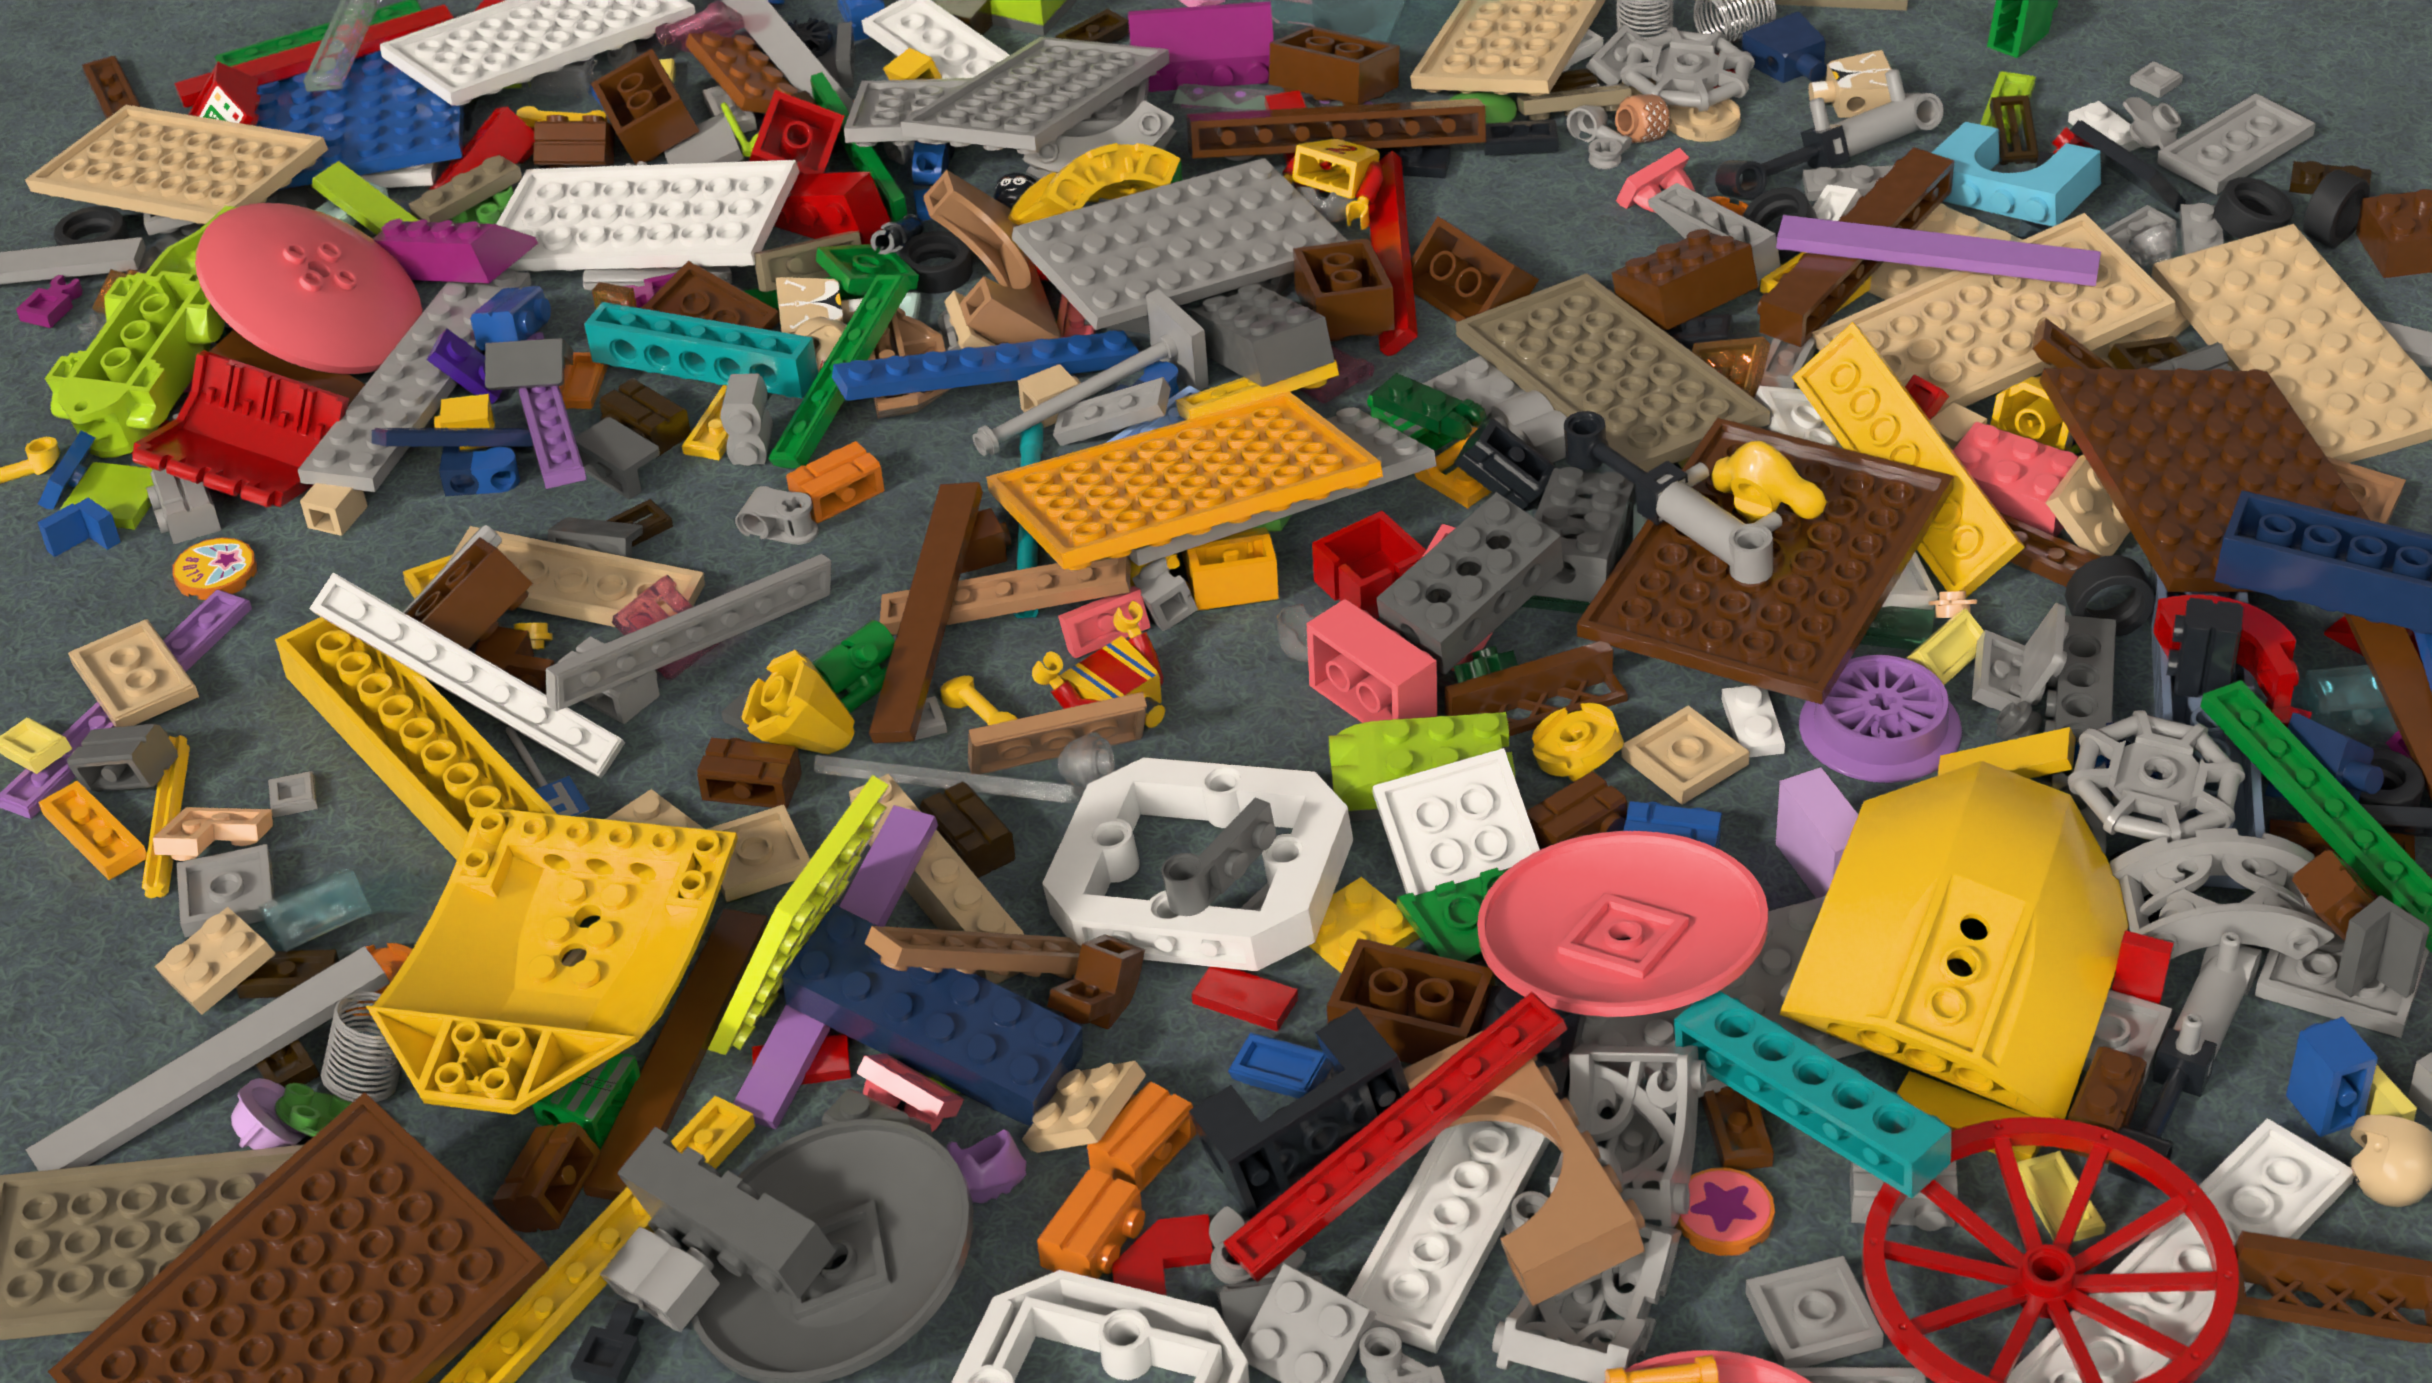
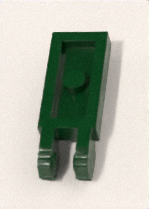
[1373,373,1488,441]

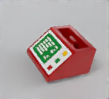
[188,62,261,126]

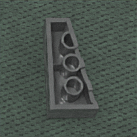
[617,1127,836,1299]

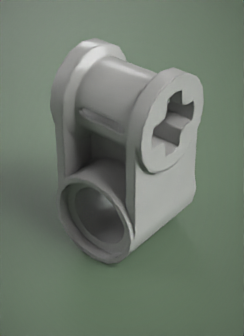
[735,486,819,545]

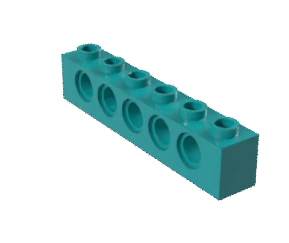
[584,302,818,398]
[1674,991,1951,1199]

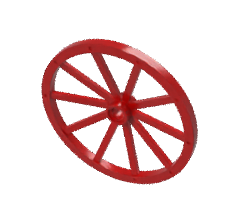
[1862,1117,2239,1383]

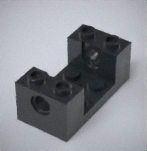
[1189,1007,1410,1219]

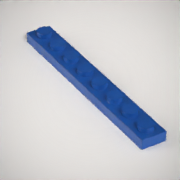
[832,331,1139,401]

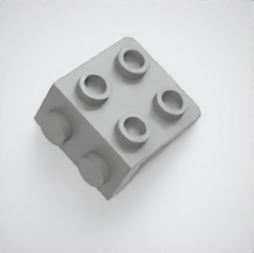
[1972,603,2069,711]

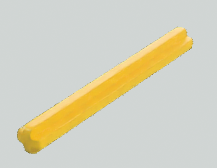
[142,735,190,898]

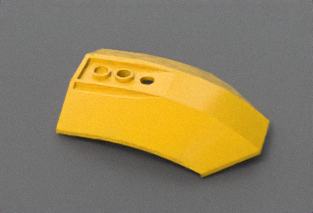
[1779,761,2129,1119]
[366,807,738,1115]

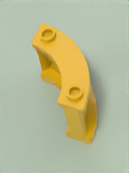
[1008,143,1181,225]

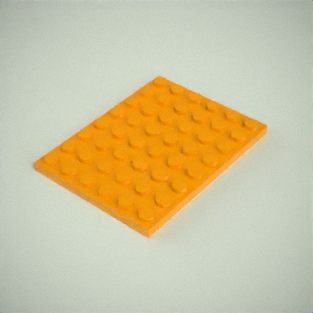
[986,391,1383,570]

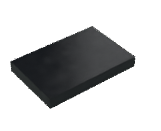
[2070,120,2186,213]

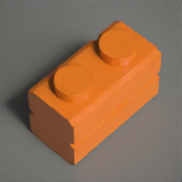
[786,441,885,524]
[1087,1081,1197,1192]
[1037,1168,1145,1279]

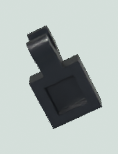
[570,1300,644,1383]

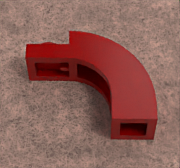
[2153,594,2299,709]

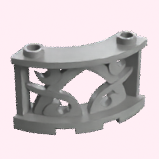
[1023,101,1177,180]
[2110,828,2334,960]
[1550,1043,1707,1229]
[1492,1223,1681,1383]

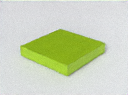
[60,462,154,530]

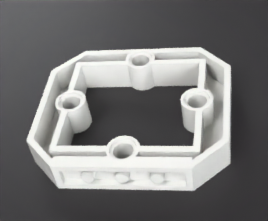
[1042,758,1353,971]
[951,1270,1249,1383]

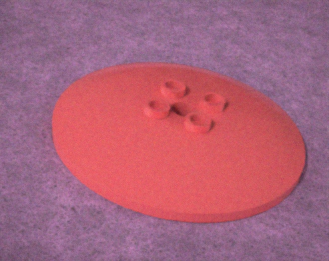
[195,203,422,374]
[1477,831,1768,1017]

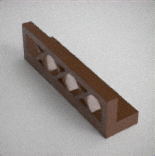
[1445,641,1628,737]
[2234,1231,2432,1343]

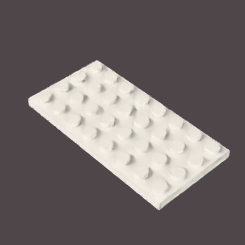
[380,0,696,106]
[497,160,800,272]

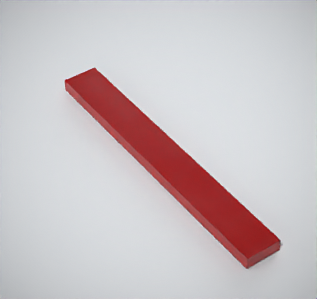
[174,4,454,108]
[1368,151,1418,356]
[1223,992,1567,1282]

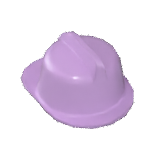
[231,1078,306,1150]

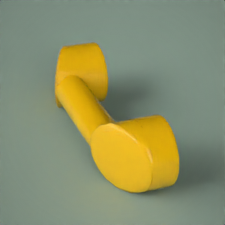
[0,437,60,484]
[940,675,1018,725]

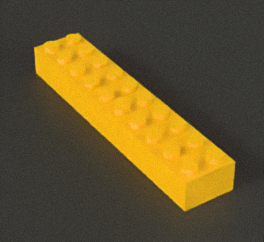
[275,617,558,860]

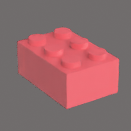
[1953,421,2079,537]
[1306,599,1437,723]

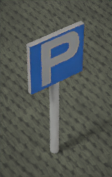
[506,726,590,816]

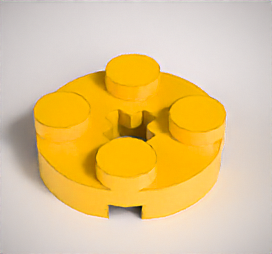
[1532,703,1624,782]

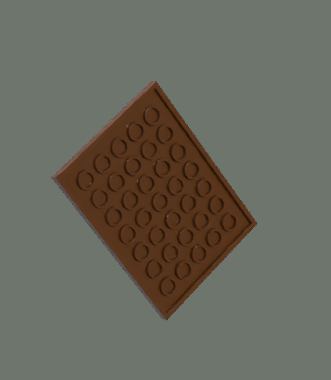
[2039,367,2370,592]
[1577,418,1954,705]
[48,1092,550,1383]

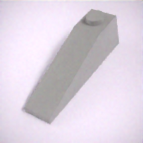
[1648,183,1781,286]

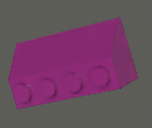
[1128,1,1274,92]
[373,219,538,283]

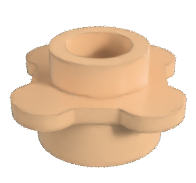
[1929,591,1977,618]

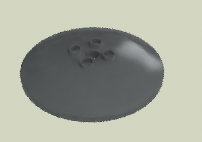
[691,1119,974,1383]

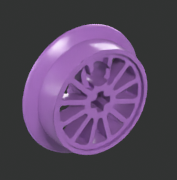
[1799,655,1962,783]

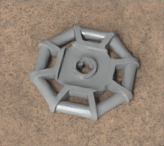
[1620,27,1755,112]
[2067,710,2245,843]

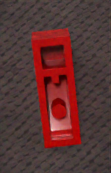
[429,107,535,190]

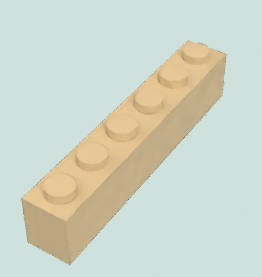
[849,773,1024,984]

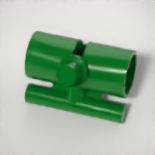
[812,620,895,713]

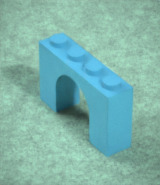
[1931,121,2101,227]

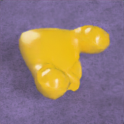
[1711,441,1827,524]

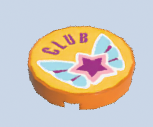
[173,537,257,600]

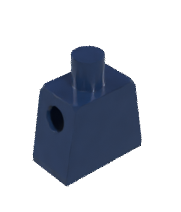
[1742,11,1827,83]
[2265,712,2384,806]

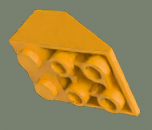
[1181,527,1279,611]

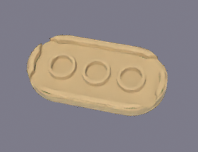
[1622,78,1741,142]

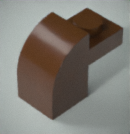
[475,626,555,695]
[1047,934,1145,1030]

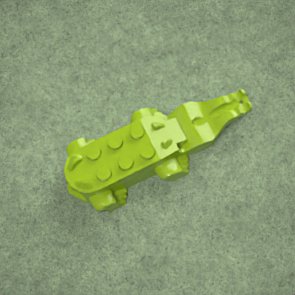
[45,206,237,458]

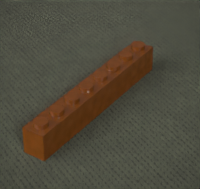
[1187,98,1486,158]
[1757,147,1954,347]

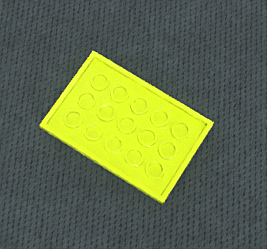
[708,775,889,1055]

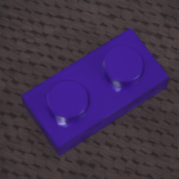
[426,328,502,404]

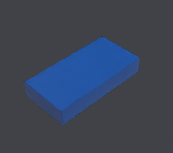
[1228,1032,1332,1099]

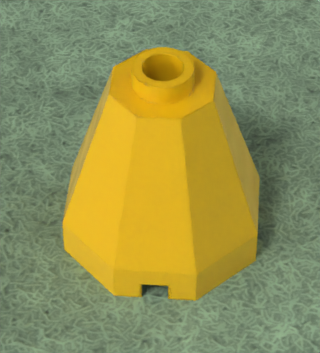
[1990,377,2074,451]
[741,650,855,755]

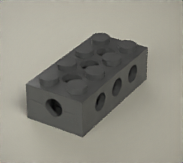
[1534,467,1636,602]
[1376,492,1564,675]

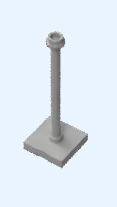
[973,288,1209,456]

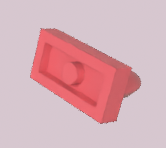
[1616,147,1695,213]
[1058,586,1151,658]
[857,1053,964,1132]

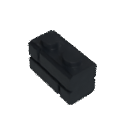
[1454,416,1556,510]
[2166,598,2243,698]

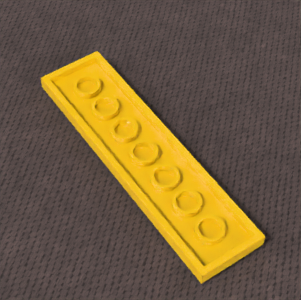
[1792,322,2025,598]

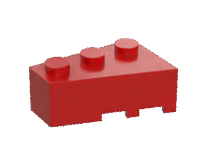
[774,172,891,245]

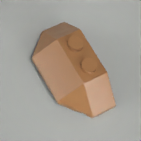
[868,308,952,419]

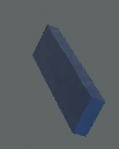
[372,428,534,446]

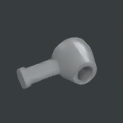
[1567,105,1632,154]

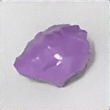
[947,1129,1026,1203]

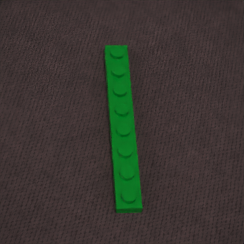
[2200,680,2432,953]

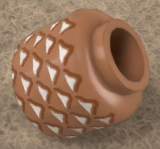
[1615,94,1670,143]

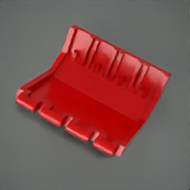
[132,350,349,508]

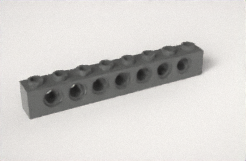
[2041,615,2116,856]

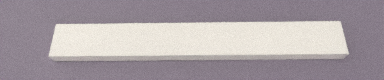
[309,573,625,779]

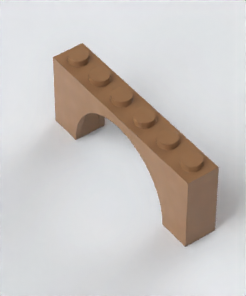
[923,170,1061,344]
[1403,1030,1645,1306]

